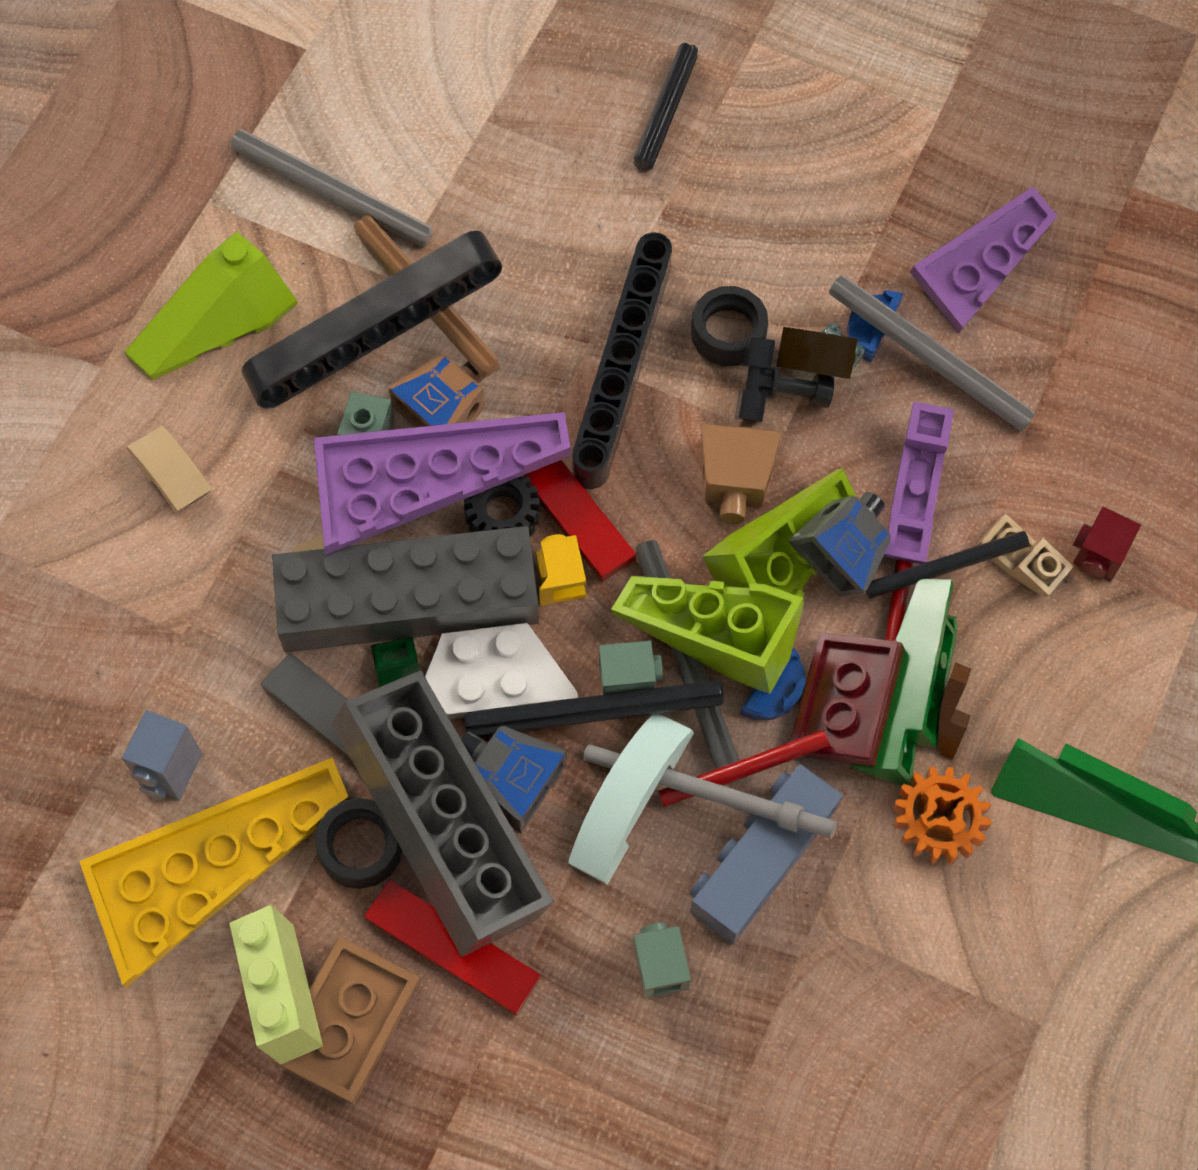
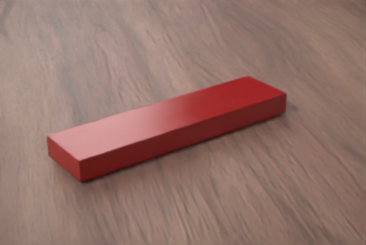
[521,460,636,582]
[364,879,541,1016]

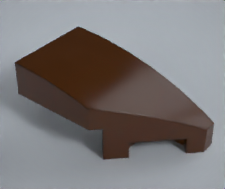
[938,662,972,760]

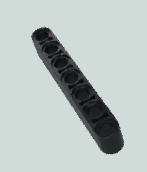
[241,231,502,409]
[572,232,672,489]

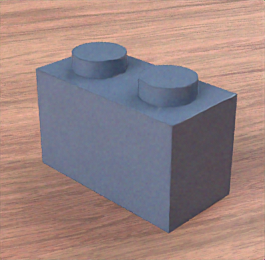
[122,710,202,801]

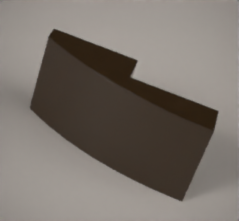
[776,327,858,379]

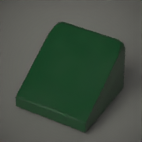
[371,637,420,687]

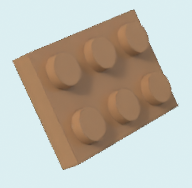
[271,936,421,1105]

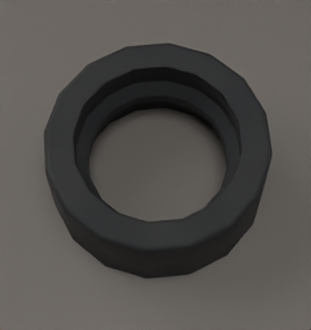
[691,286,768,366]
[315,798,402,889]

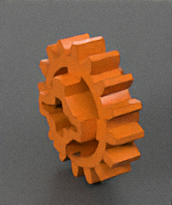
[893,766,992,865]

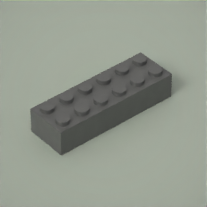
[272,526,539,652]
[332,670,554,957]

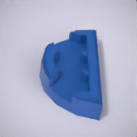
[847,290,904,363]
[740,648,806,720]

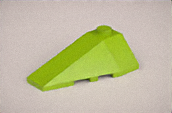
[124,231,298,380]
[702,469,856,598]
[611,576,804,694]

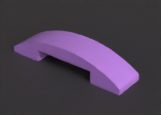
[884,402,954,564]

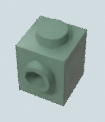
[337,391,394,435]
[599,640,663,695]
[633,923,691,999]

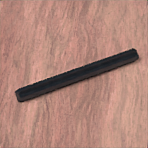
[465,680,724,737]

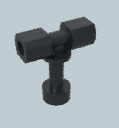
[735,337,834,423]

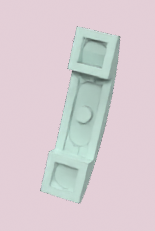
[568,714,694,885]

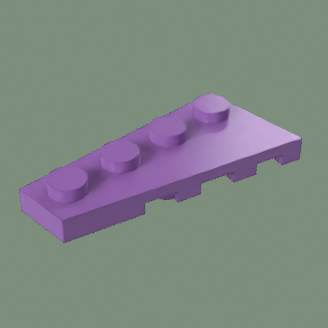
[910,186,1057,333]

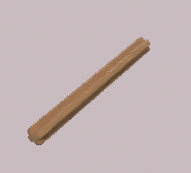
[354,215,500,377]

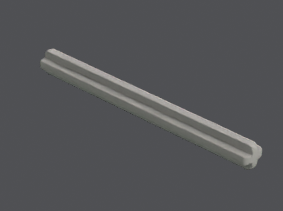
[230,129,433,247]
[829,275,1035,430]

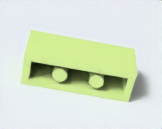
[229,905,323,1064]

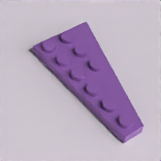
[314,412,570,555]

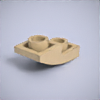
[127,425,212,514]
[975,514,1074,597]

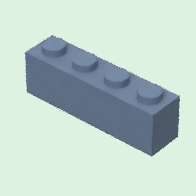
[689,764,843,944]

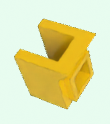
[536,534,586,606]

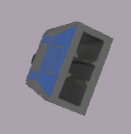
[789,492,891,597]
[461,726,567,833]

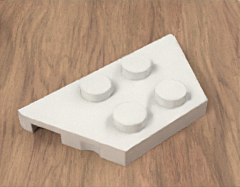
[425,623,578,720]

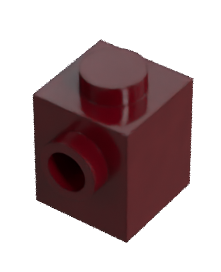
[1072,506,1141,582]

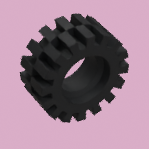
[464,475,540,536]

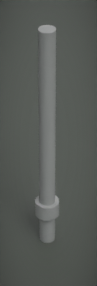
[583,744,837,839]

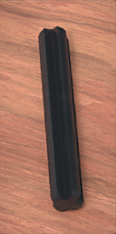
[633,42,698,171]

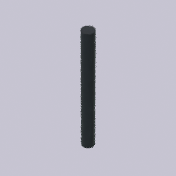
[866,531,1030,599]

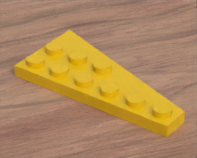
[79,757,350,988]

